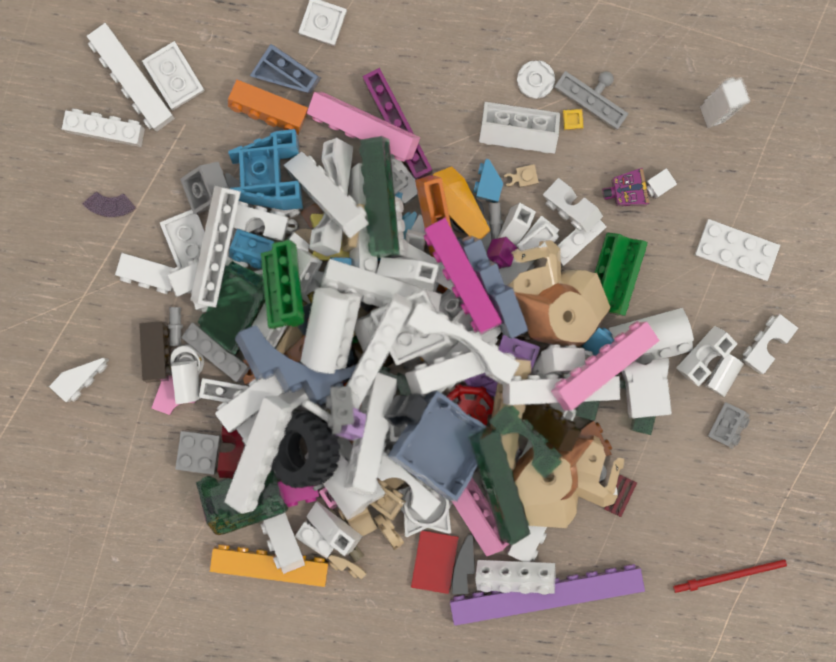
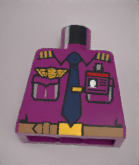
[602,168,649,206]

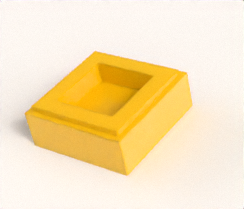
[563,109,584,130]

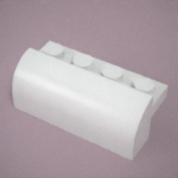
[301,288,361,373]
[609,308,694,364]
[305,438,386,520]

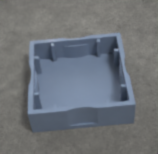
[387,391,498,502]

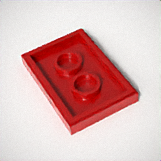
[411,530,459,594]

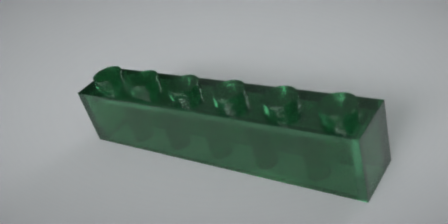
[359,136,400,258]
[468,427,530,545]

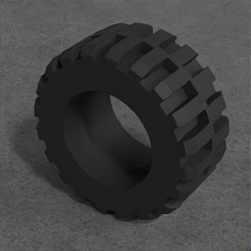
[271,411,341,488]

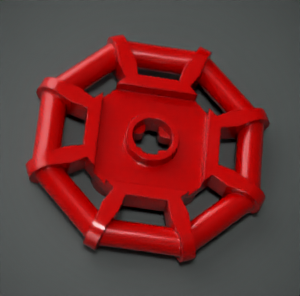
[446,384,494,429]

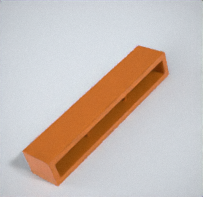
[415,175,452,293]

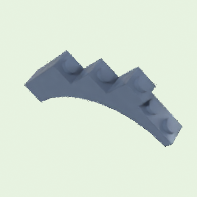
[456,236,528,339]
[235,325,357,406]

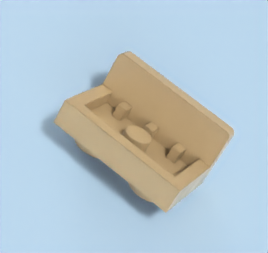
[370,478,406,520]

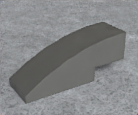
[452,533,475,594]

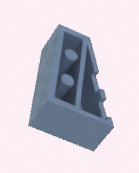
[250,44,321,94]

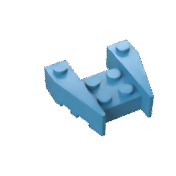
[228,129,303,210]

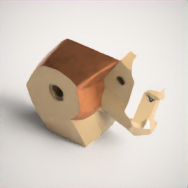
[506,240,610,347]
[509,436,624,528]

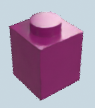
[486,237,518,269]

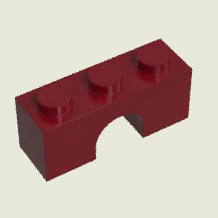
[217,424,246,479]

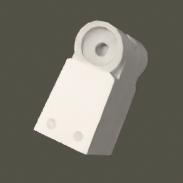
[621,358,671,419]

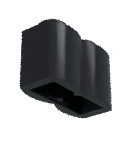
[384,393,428,427]

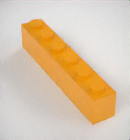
[210,544,329,587]

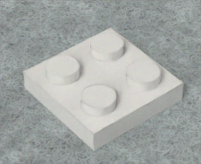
[298,0,347,47]

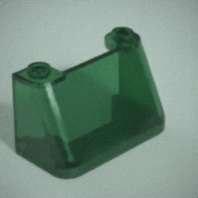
[198,261,265,356]
[196,470,288,535]

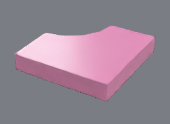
[152,375,201,415]

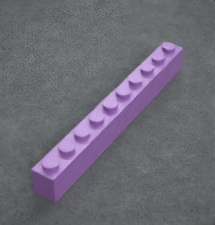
[450,564,645,626]

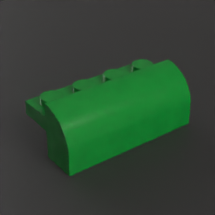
[594,232,648,316]
[261,240,304,329]

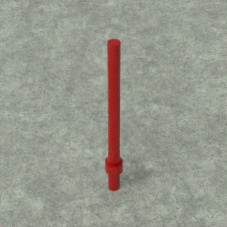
[673,559,787,593]

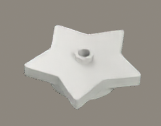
[397,484,453,537]

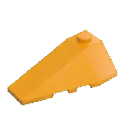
[433,166,491,239]

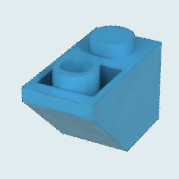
[473,159,503,203]
[581,327,614,356]

